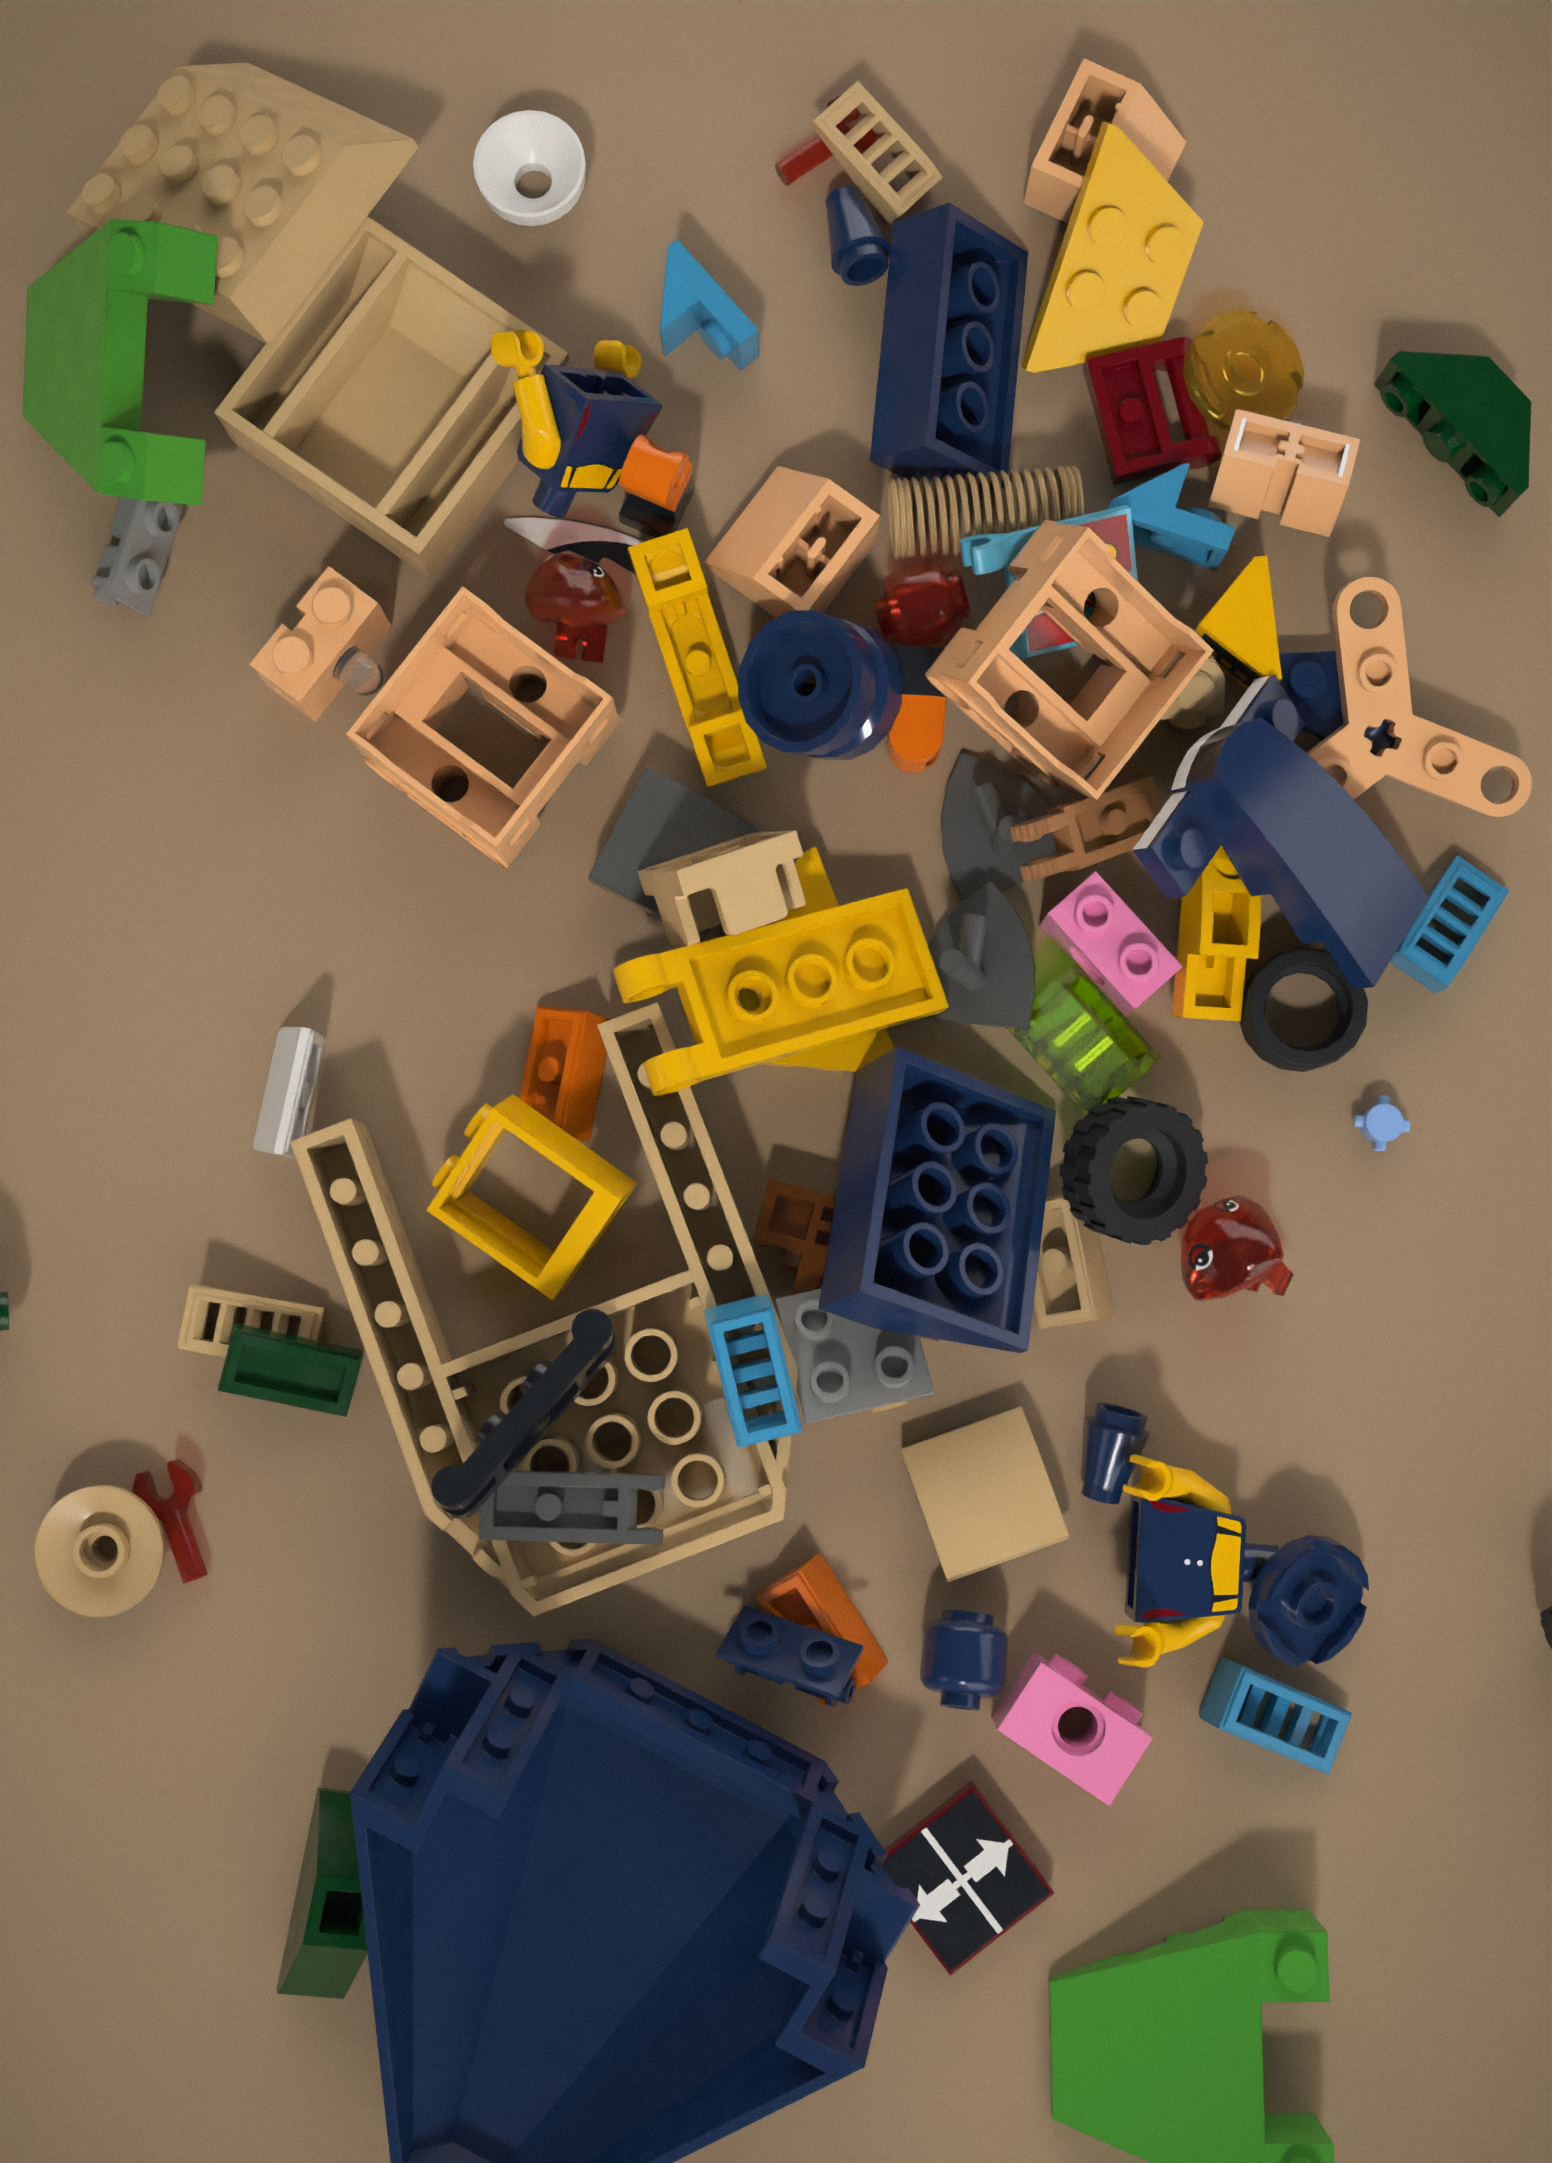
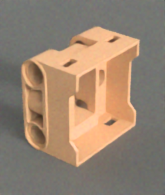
[925,519,1214,800]
[346,586,622,869]

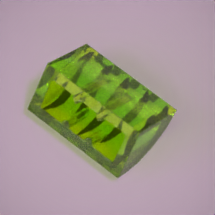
[1007,963,1161,1116]

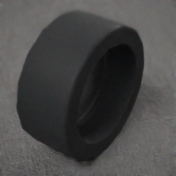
[1239,947,1368,1072]

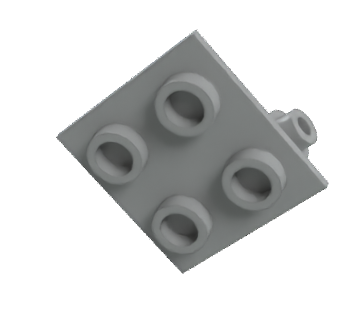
[775,1289,935,1424]

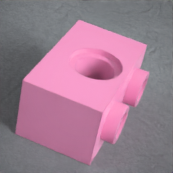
[1039,871,1183,1019]
[991,1652,1153,1806]

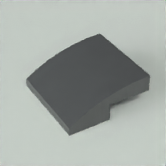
[588,766,760,942]

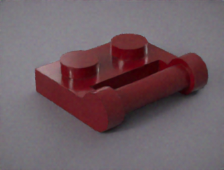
[1083,337,1222,485]

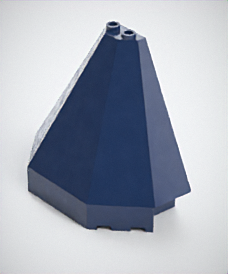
[350,1638,920,2163]

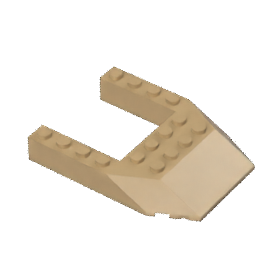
[290,1002,798,1617]

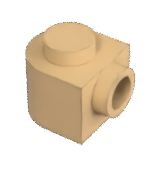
[1161,653,1225,729]

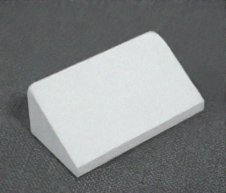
[253,1027,326,1159]

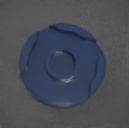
[1248,1535,1369,1667]

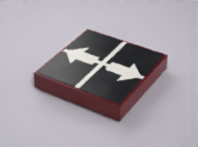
[882,1781,1054,1976]

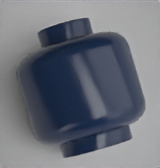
[920,1610,1008,1711]

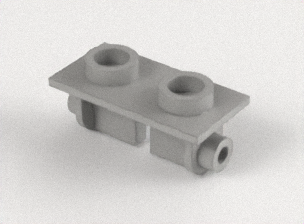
[91,497,185,617]

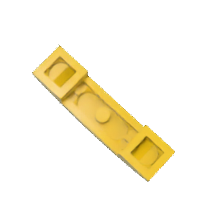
[628,528,767,789]

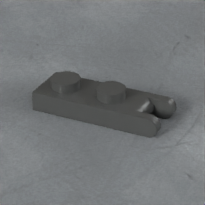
[479,1470,665,1545]

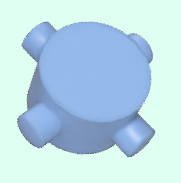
[1353,1096,1410,1151]

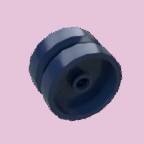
[738,610,903,760]

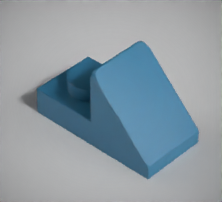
[660,239,759,371]
[1108,463,1236,571]

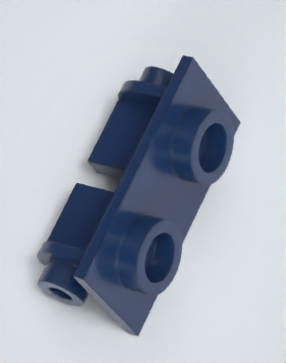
[716,1605,864,1707]

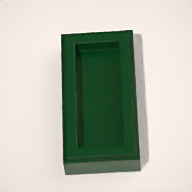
[218,1323,363,1417]

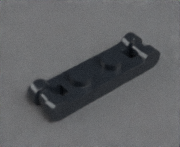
[431,1309,617,1519]

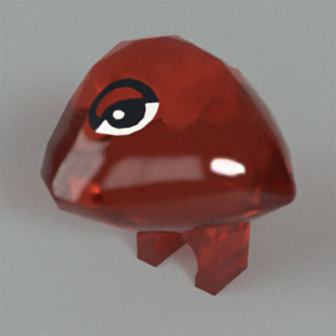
[524,551,627,663]
[1181,1195,1294,1301]

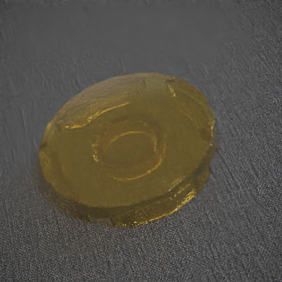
[1183,309,1304,432]

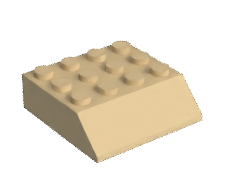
[67,63,419,345]
[214,216,570,579]

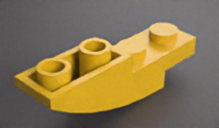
[1171,845,1261,1021]

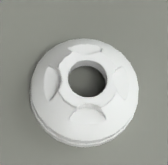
[473,110,586,226]

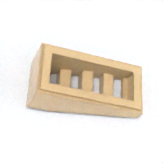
[810,81,943,225]
[177,1285,326,1357]

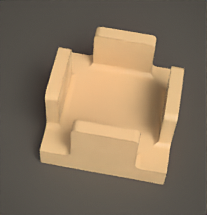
[637,830,806,946]

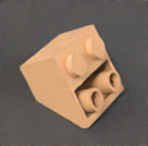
[1023,58,1186,223]
[704,466,880,618]

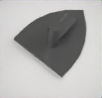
[941,753,1057,901]
[921,881,1036,1030]

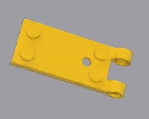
[613,888,949,1096]

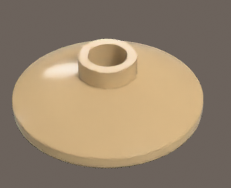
[34,1485,165,1617]

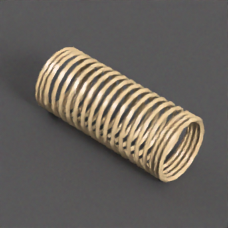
[888,465,1084,561]

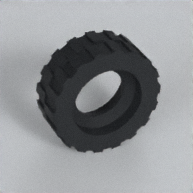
[1059,1096,1208,1245]

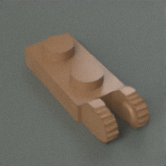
[1009,775,1161,881]

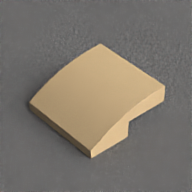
[900,1406,1069,1583]

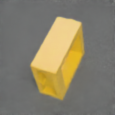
[426,1094,638,1301]

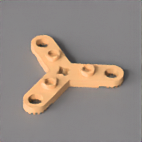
[1307,577,1532,817]

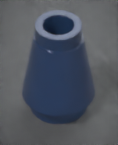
[825,186,891,286]
[1081,1403,1150,1504]

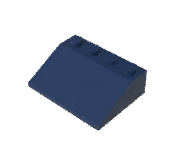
[818,1047,1056,1353]

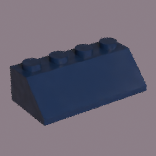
[870,202,1028,489]

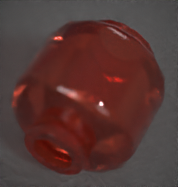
[874,559,971,647]

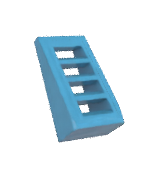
[1390,855,1509,994]
[704,1294,803,1448]
[1199,1657,1352,1775]

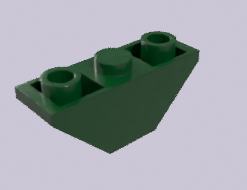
[1374,351,1531,517]
[276,1787,368,1999]

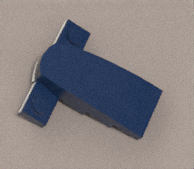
[1132,675,1429,989]

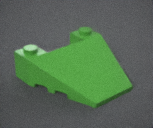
[22,219,218,506]
[1048,1909,1334,2163]

